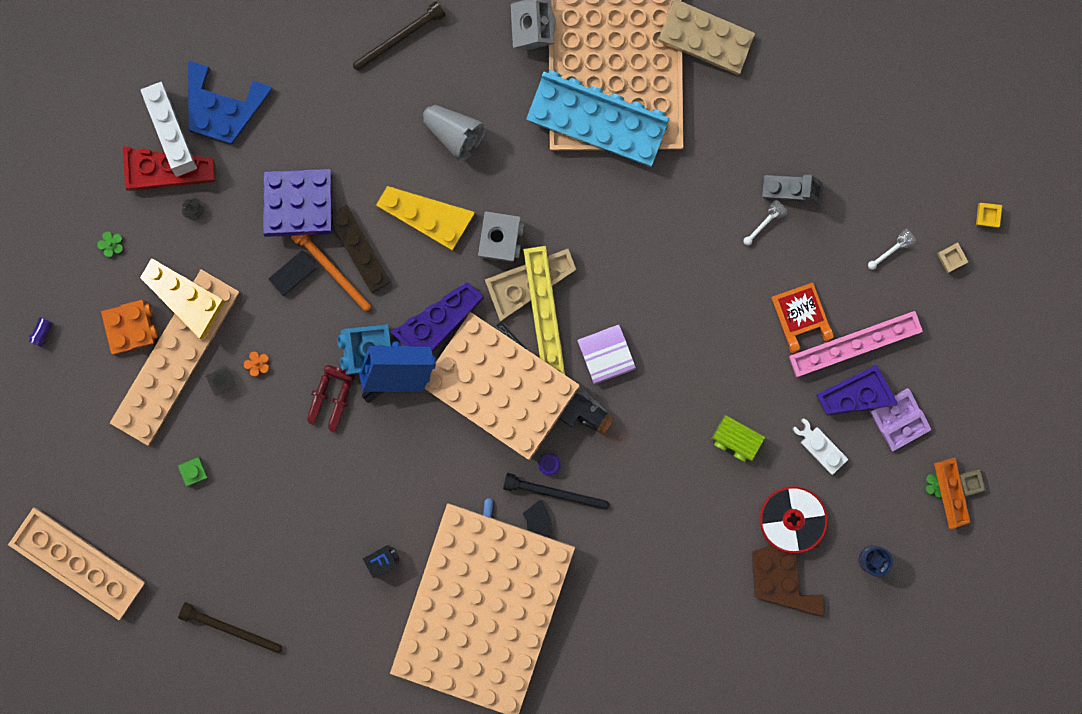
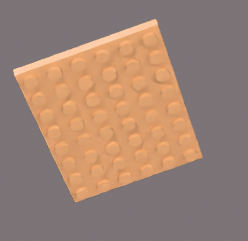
[549,0,683,151]
[390,503,575,714]

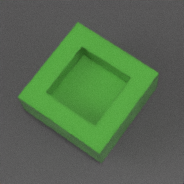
[178,457,208,486]

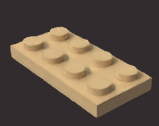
[657,0,755,75]

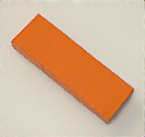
[934,458,971,529]

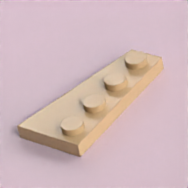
[485,248,576,321]

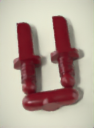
[307,365,355,432]

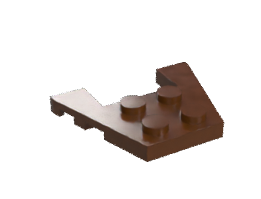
[752,542,824,616]

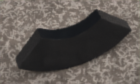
[523,500,550,537]

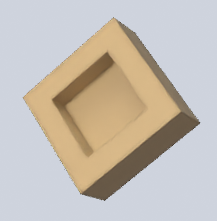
[937,243,968,273]

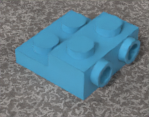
[337,324,391,375]

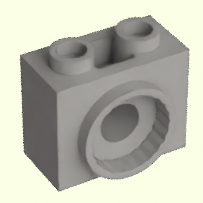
[511,0,556,50]
[478,211,524,263]

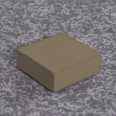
[959,469,986,496]

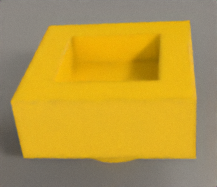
[976,203,1002,228]

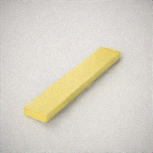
[523,246,565,375]

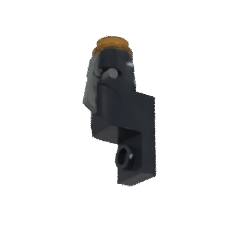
[559,391,614,434]

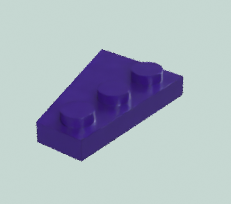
[816,365,898,416]

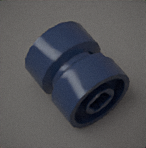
[859,545,893,576]

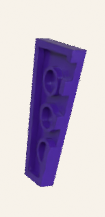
[390,282,484,353]

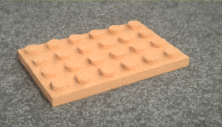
[424,312,580,460]

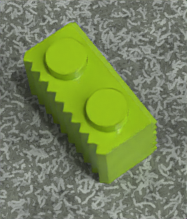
[711,415,765,462]

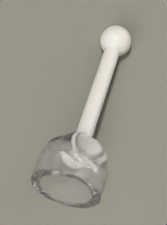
[744,199,788,245]
[868,228,917,270]

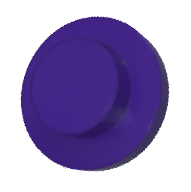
[538,453,561,476]

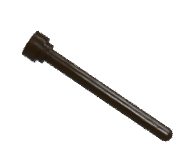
[353,1,446,70]
[178,602,282,653]

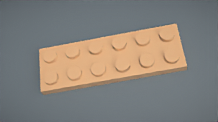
[8,507,146,620]

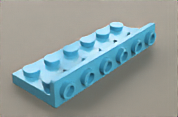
[526,70,670,167]

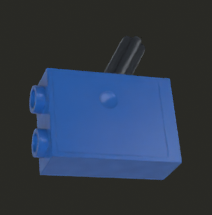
[359,341,436,403]

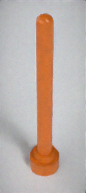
[291,235,371,312]

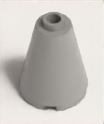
[423,105,486,161]

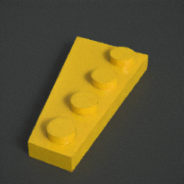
[376,186,475,251]

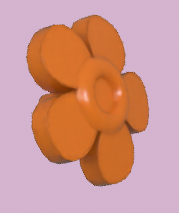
[244,352,269,377]

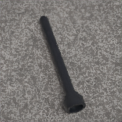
[503,472,609,509]

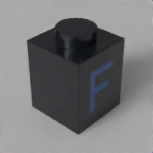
[363,545,400,578]

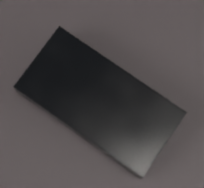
[268,250,317,296]

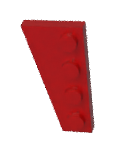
[123,146,216,191]

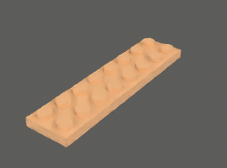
[110,269,241,446]

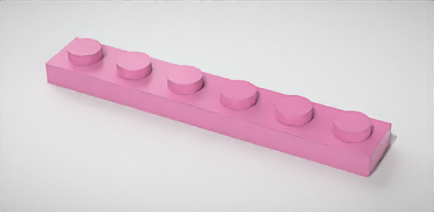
[788,311,923,377]

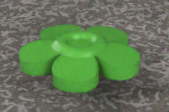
[97,232,123,257]
[925,474,942,498]

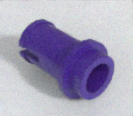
[28,317,53,347]

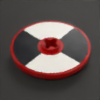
[760,486,828,554]

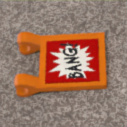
[771,282,834,353]

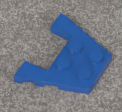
[188,61,273,144]

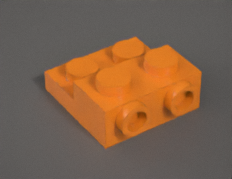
[101,300,158,355]

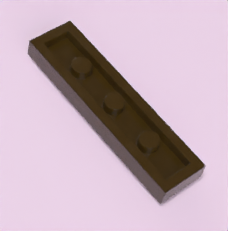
[332,205,391,293]

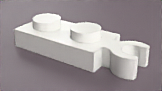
[792,419,848,475]

